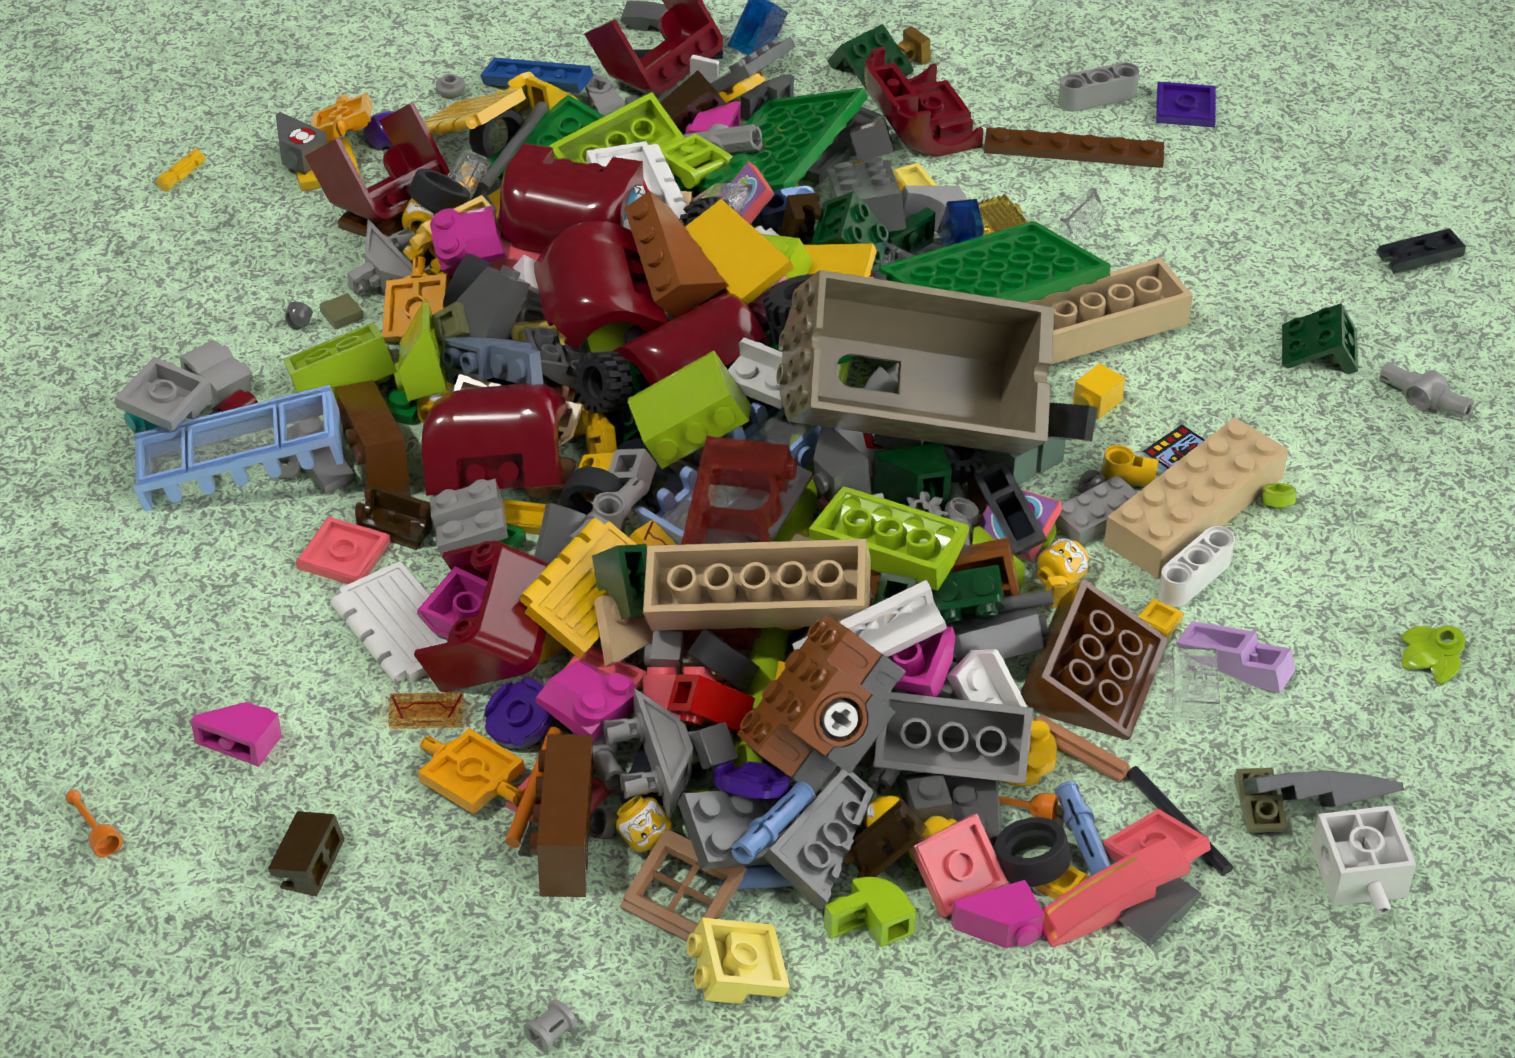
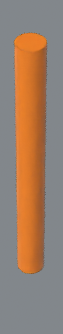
[505,727,562,848]

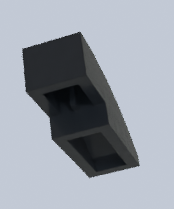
[974,460,1047,556]

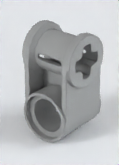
[585,76,625,116]

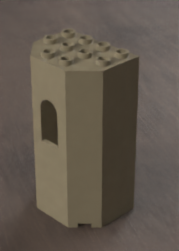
[776,270,1054,455]

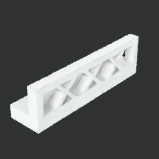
[792,580,947,657]

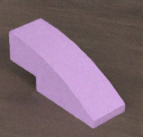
[1176,621,1296,693]

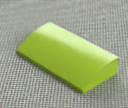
[549,92,685,164]
[809,486,969,590]

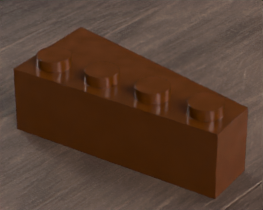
[334,380,411,496]
[530,734,594,897]

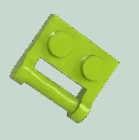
[661,133,732,188]

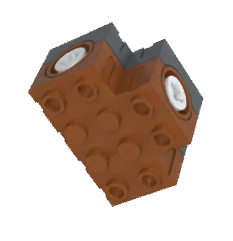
[737,613,906,795]

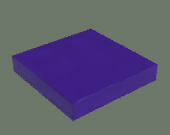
[1156,81,1216,128]

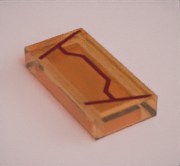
[388,692,464,729]

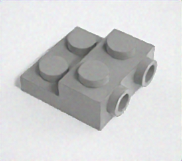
[115,357,212,432]
[430,479,508,557]

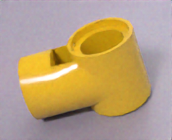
[1100,445,1158,488]

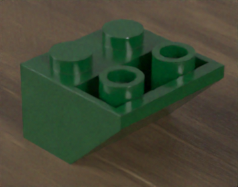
[872,443,952,517]

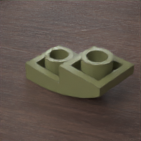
[1234,767,1287,833]

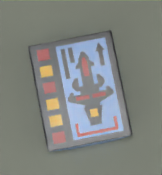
[1142,425,1205,472]

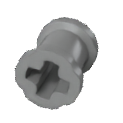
[523,999,577,1053]

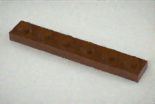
[984,127,1165,168]

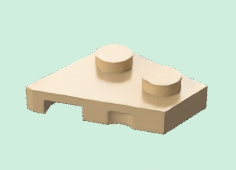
[594,595,667,667]

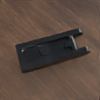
[1376,228,1466,273]

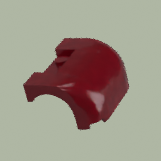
[864,46,983,157]
[499,143,644,253]
[534,221,668,349]
[613,292,770,386]
[421,383,568,496]

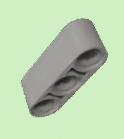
[1058,62,1140,112]

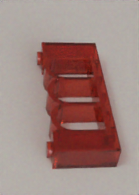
[665,436,797,651]

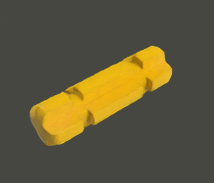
[156,149,206,192]

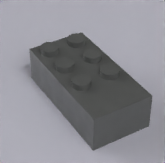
[828,157,906,232]

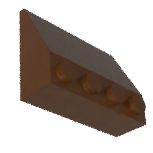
[1021,579,1169,740]

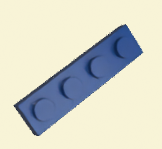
[480,57,594,93]

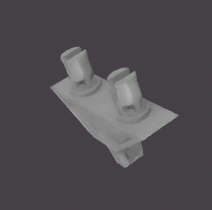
[348,219,433,295]
[603,688,700,820]

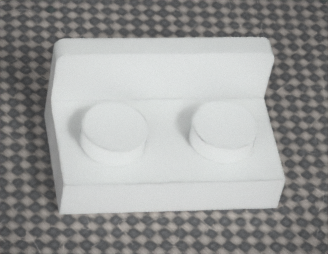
[728,338,783,409]
[947,649,1027,707]

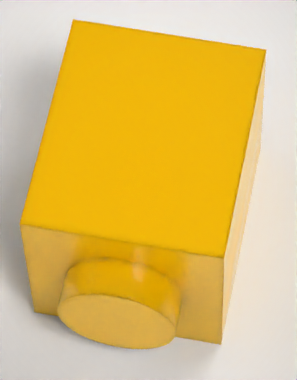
[1073,363,1125,420]

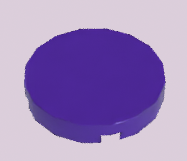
[484,678,554,750]
[713,761,791,799]

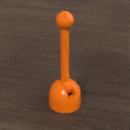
[66,790,123,858]
[999,793,1058,821]

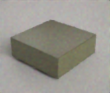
[319,293,364,330]
[432,302,471,345]

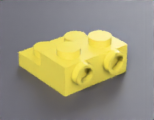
[687,917,790,1004]

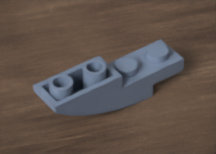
[442,337,543,385]

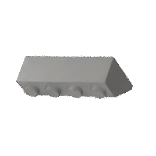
[874,692,1034,784]

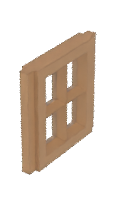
[620,829,747,942]

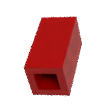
[667,674,755,733]

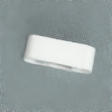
[1158,526,1235,607]

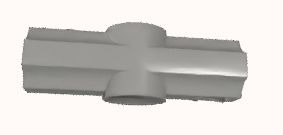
[683,124,763,162]

